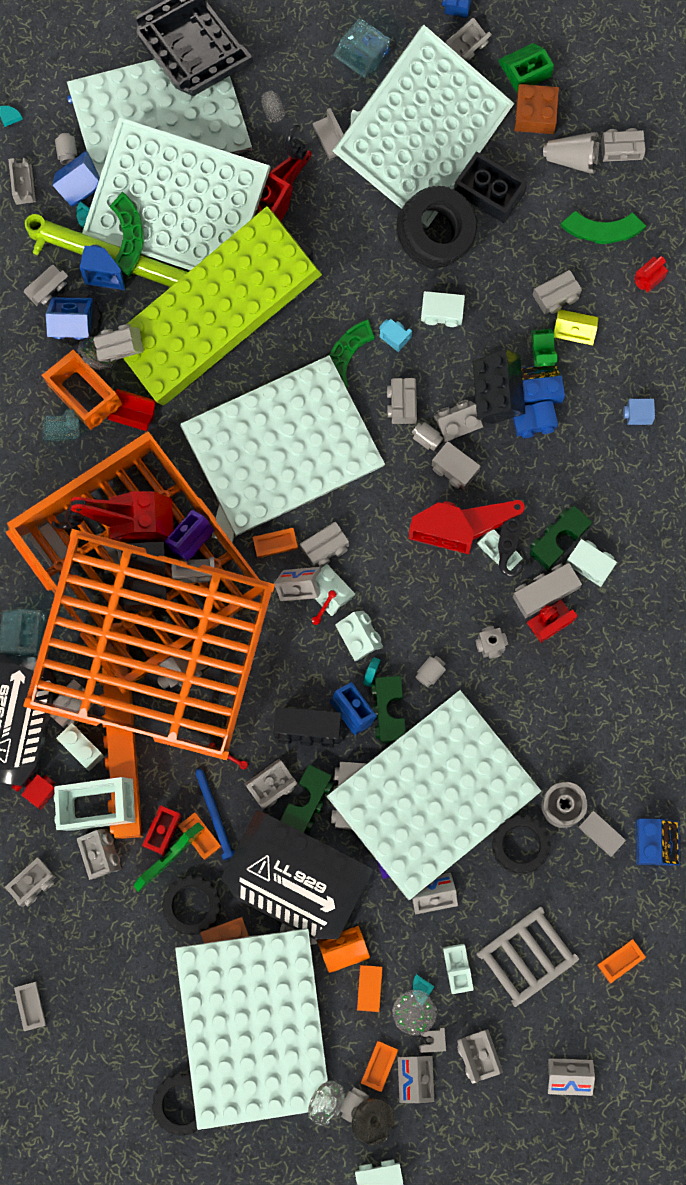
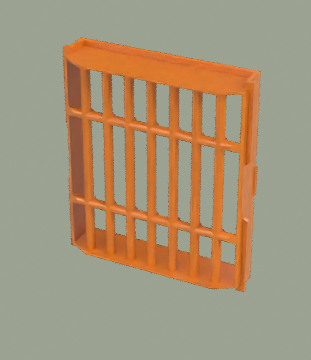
[6,432,263,694]
[23,529,275,760]

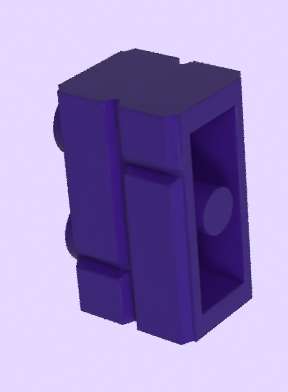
[165,510,215,561]

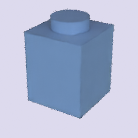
[623,399,655,425]

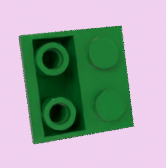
[498,43,554,93]

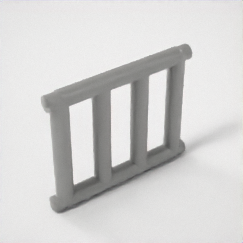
[477,906,579,1007]

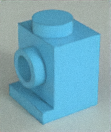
[379,319,412,352]

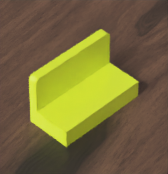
[554,309,598,345]

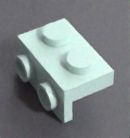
[315,564,355,616]
[335,611,383,661]

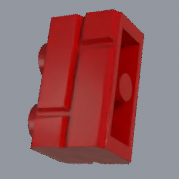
[142,805,182,856]

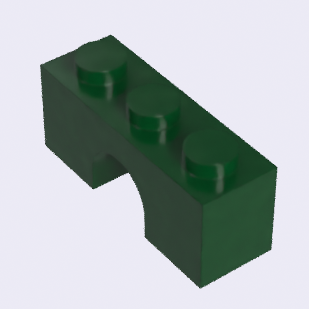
[530,505,592,571]
[371,676,406,744]
[280,765,334,834]

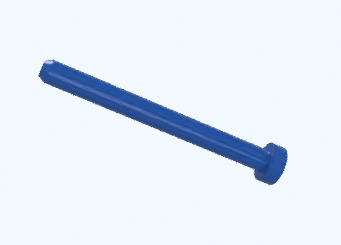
[195,768,236,861]

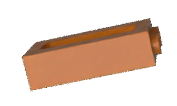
[42,350,122,430]

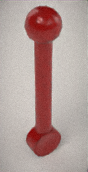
[312,590,337,625]
[209,743,248,770]

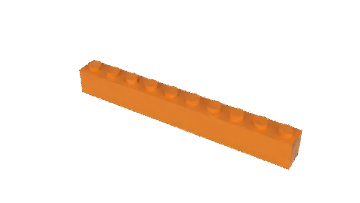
[96,623,143,839]

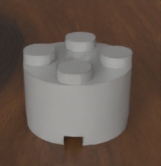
[541,782,587,828]

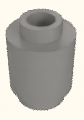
[55,133,78,165]
[412,422,444,451]
[415,656,446,688]
[339,1087,369,1123]

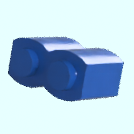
[512,401,558,438]

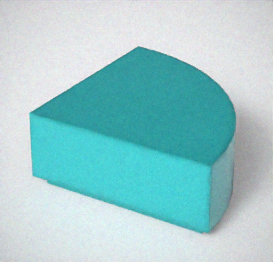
[0,106,23,127]
[76,201,90,229]
[363,657,381,687]
[413,974,435,1005]

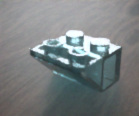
[333,18,392,78]
[0,609,45,657]

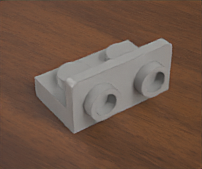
[77,829,121,880]

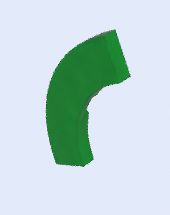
[109,191,144,277]
[560,211,646,244]
[330,320,375,389]
[133,823,204,892]

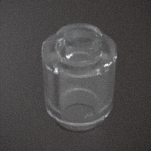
[261,91,286,122]

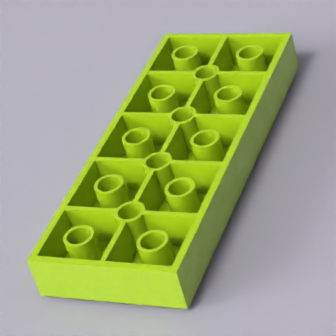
[123,206,322,406]

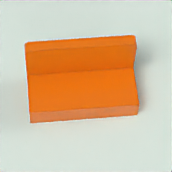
[317,926,370,973]

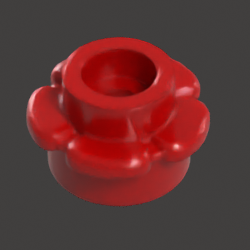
[539,605,559,624]

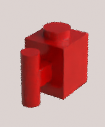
[634,256,668,293]
[11,773,55,810]

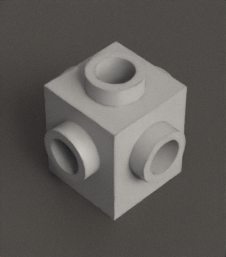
[476,626,508,659]

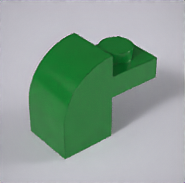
[531,329,557,367]

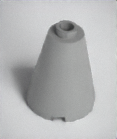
[543,132,599,174]

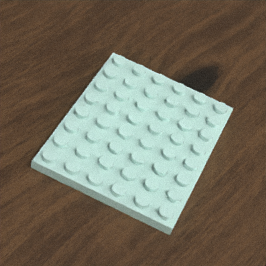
[333,25,514,228]
[67,60,252,176]
[82,117,271,270]
[180,355,385,536]
[326,690,541,900]
[175,929,331,1130]

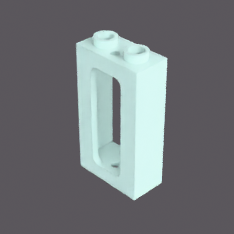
[54,777,135,831]

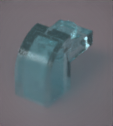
[42,410,80,442]

